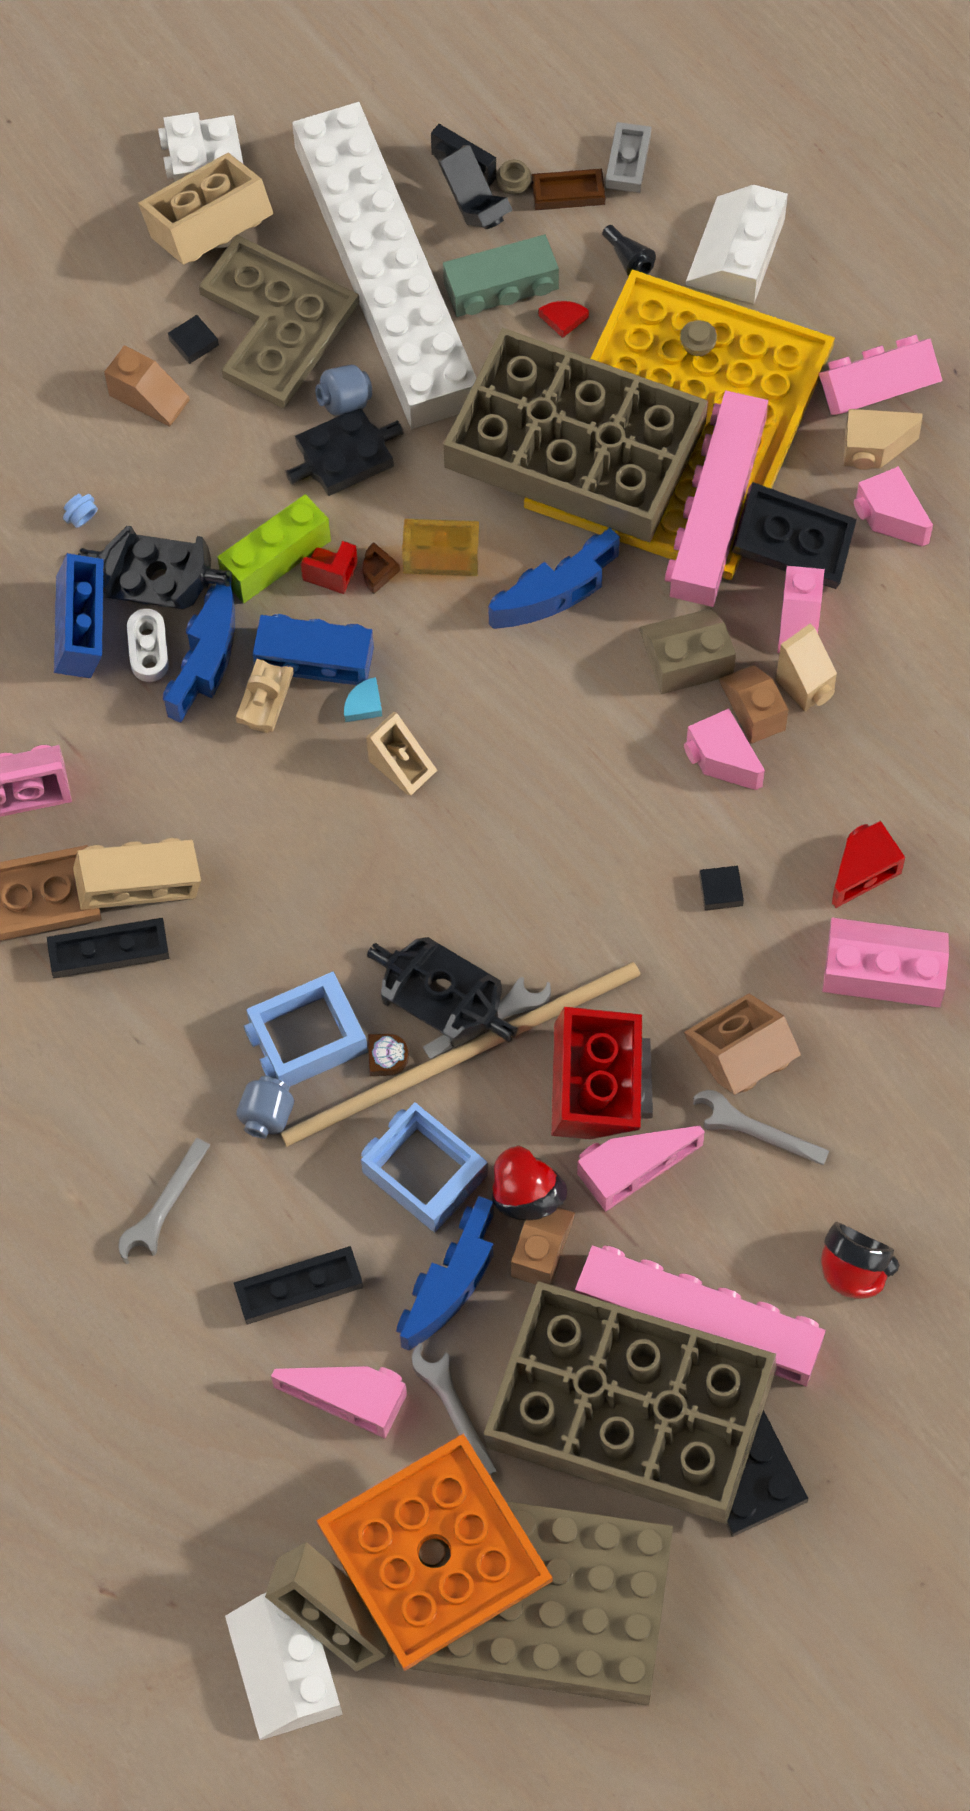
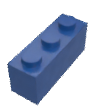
[54,553,104,678]
[252,614,374,685]

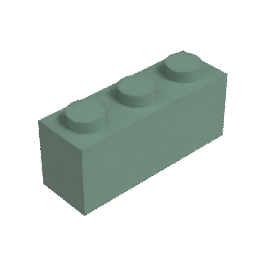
[443,234,559,317]

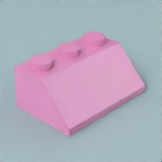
[0,745,72,817]
[822,918,949,1008]

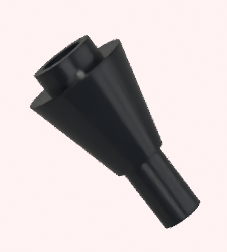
[602,225,656,277]

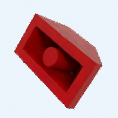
[832,821,906,908]

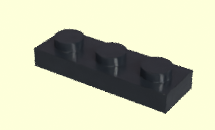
[47,917,170,978]
[234,1246,364,1325]

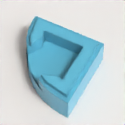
[344,677,382,722]

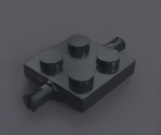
[285,408,404,496]

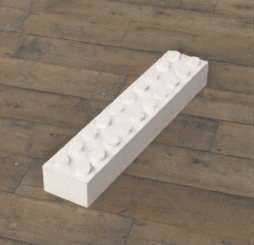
[292,102,477,429]

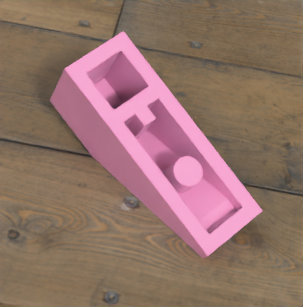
[577,1126,705,1212]
[271,1366,407,1439]

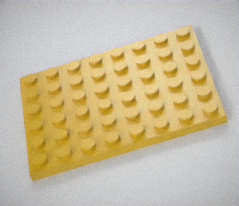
[524,269,835,580]

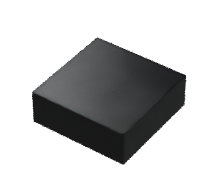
[168,315,219,364]
[699,865,744,910]

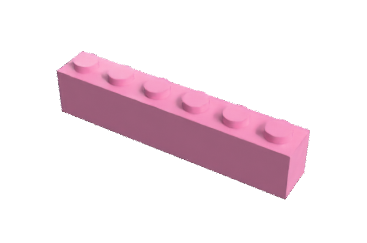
[665,390,768,607]
[575,1245,826,1387]

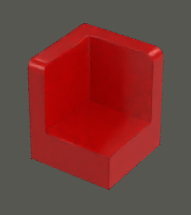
[301,541,358,594]

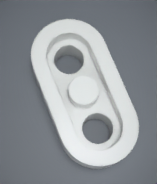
[127,609,169,682]

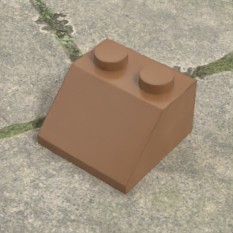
[684,993,801,1095]

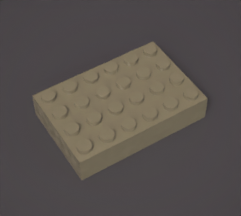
[443,327,708,542]
[483,1281,776,1524]
[393,1501,673,1706]

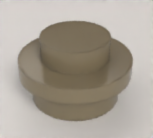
[496,159,532,194]
[680,320,717,356]

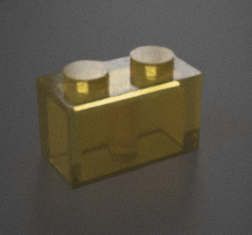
[402,519,480,576]

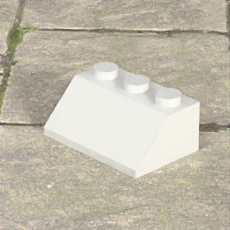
[686,185,788,304]
[225,1593,343,1740]

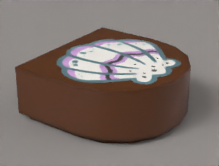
[368,1034,409,1076]

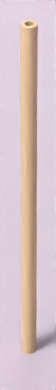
[280,962,640,1147]

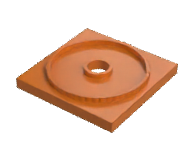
[316,1433,553,1671]

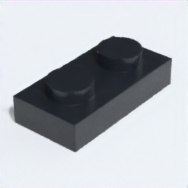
[431,124,497,187]

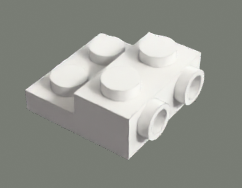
[158,112,243,182]

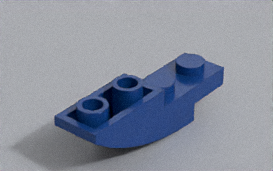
[488,527,620,629]
[163,581,235,723]
[396,1196,494,1350]

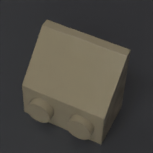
[639,608,736,694]

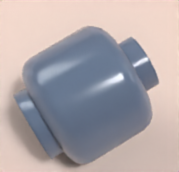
[315,365,372,416]
[236,1076,295,1139]

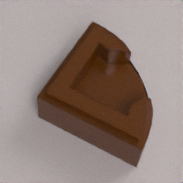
[363,542,400,594]

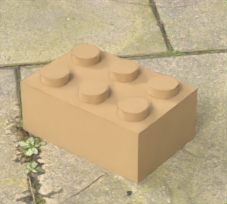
[138,153,274,265]

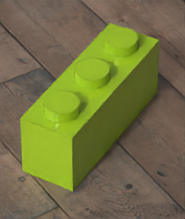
[217,494,331,604]

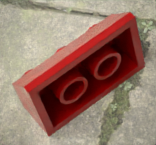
[551,1007,642,1140]

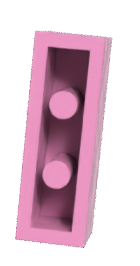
[819,334,943,415]

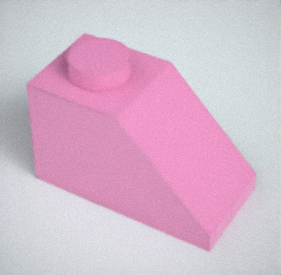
[854,466,933,546]
[778,566,825,653]
[684,709,765,790]

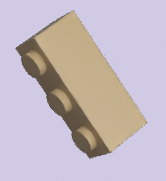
[73,838,201,910]

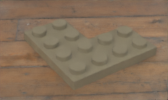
[199,235,360,409]

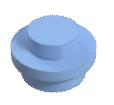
[63,494,98,528]

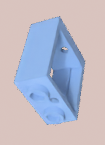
[244,971,368,1087]
[361,1102,488,1233]

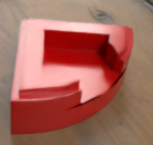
[538,301,589,338]

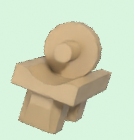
[236,659,294,733]

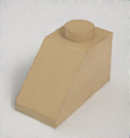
[844,409,923,470]
[776,623,837,711]

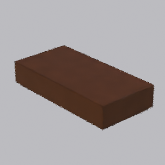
[532,168,606,210]

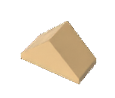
[366,712,438,795]

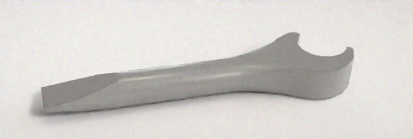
[423,977,551,1060]
[693,1090,829,1165]
[118,1138,210,1264]
[412,1343,496,1475]

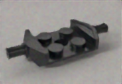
[78,526,232,610]
[367,937,518,1048]

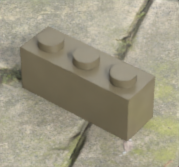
[265,1542,389,1672]

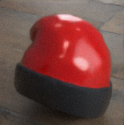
[492,1145,567,1220]
[821,1222,900,1299]

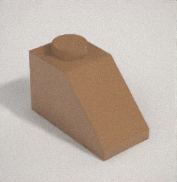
[104,345,190,427]
[719,665,789,744]
[511,1208,575,1285]

